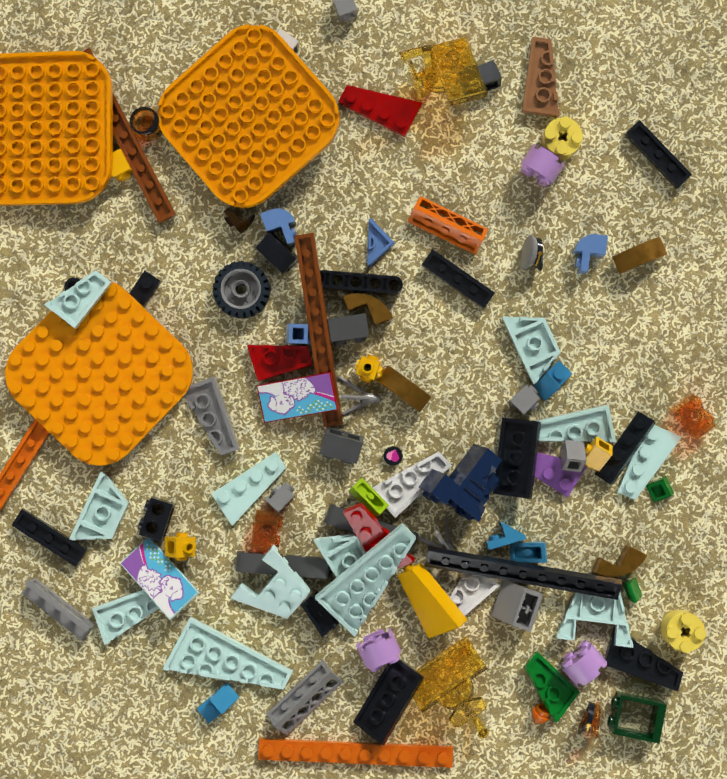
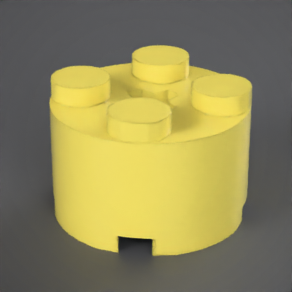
[541,116,583,160]
[661,610,706,653]

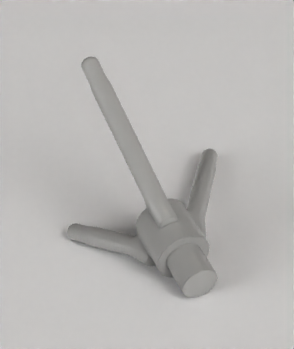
[338,376,381,416]
[417,518,454,551]

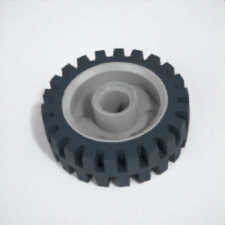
[213,261,270,319]

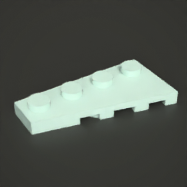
[616,425,682,500]
[92,590,159,645]

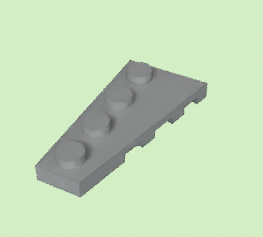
[184,377,240,455]

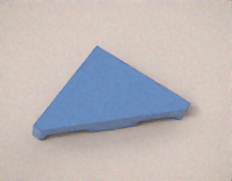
[367,218,395,267]

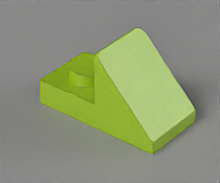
[349,478,389,517]

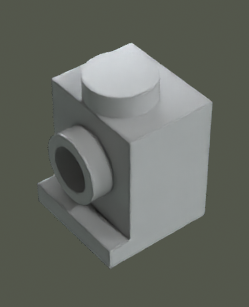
[265,482,295,512]

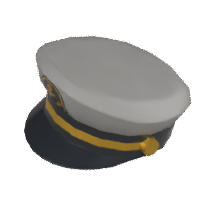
[520,235,543,271]

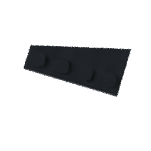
[604,627,683,691]

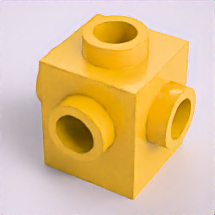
[355,354,384,383]
[164,532,196,561]

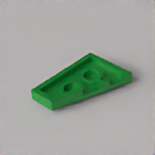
[523,652,580,722]

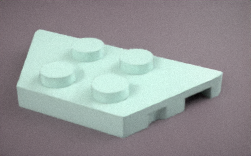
[502,316,561,385]
[69,471,129,540]
[313,534,366,578]

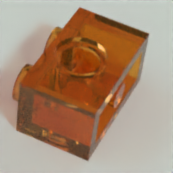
[670,394,716,439]
[251,508,284,551]

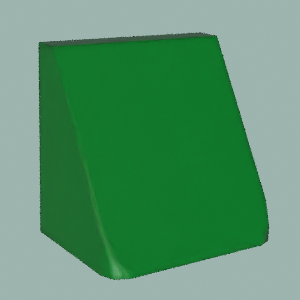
[646,476,674,503]
[622,578,642,603]

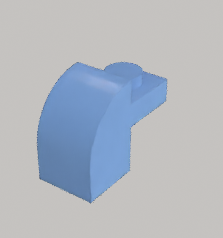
[260,208,296,247]
[572,234,608,274]
[286,324,311,344]

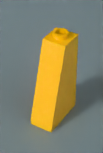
[397,563,467,638]

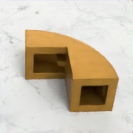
[612,237,667,274]
[343,293,393,326]
[376,366,431,412]
[592,545,647,577]

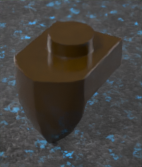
[224,207,255,234]

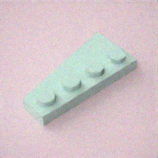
[536,405,616,442]
[212,452,286,526]

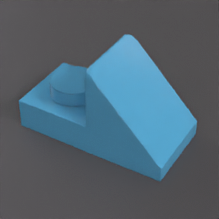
[533,360,572,401]
[485,521,526,550]
[510,541,547,563]
[197,682,239,723]

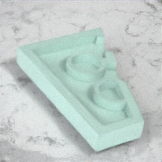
[44,270,112,329]

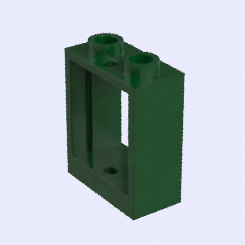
[607,691,667,744]

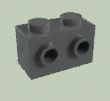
[328,313,369,346]
[320,426,364,464]

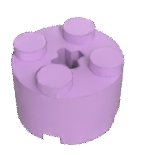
[520,144,565,187]
[356,628,401,672]
[561,640,607,687]

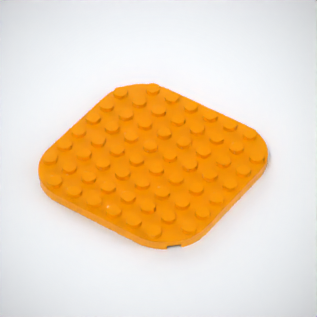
[158,24,340,208]
[0,51,113,206]
[5,282,193,466]

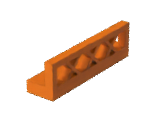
[408,196,488,255]

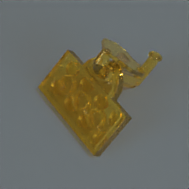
[399,37,487,106]
[413,636,489,738]

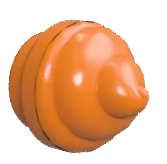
[531,703,551,724]

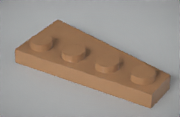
[521,37,560,118]

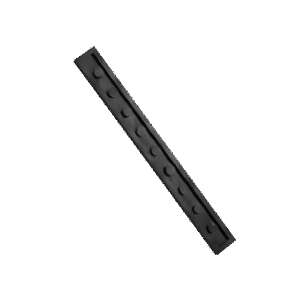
[425,546,622,600]

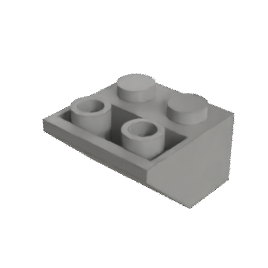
[491,580,543,632]

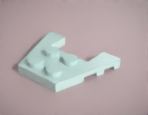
[231,544,310,619]
[556,592,633,648]

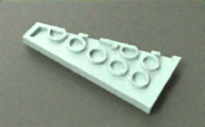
[315,523,416,637]
[162,617,293,689]

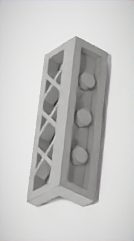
[21,577,95,640]
[267,660,343,735]

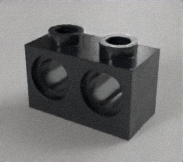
[138,497,176,542]

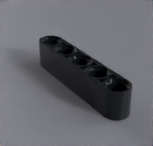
[320,270,403,296]

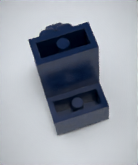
[418,444,502,522]

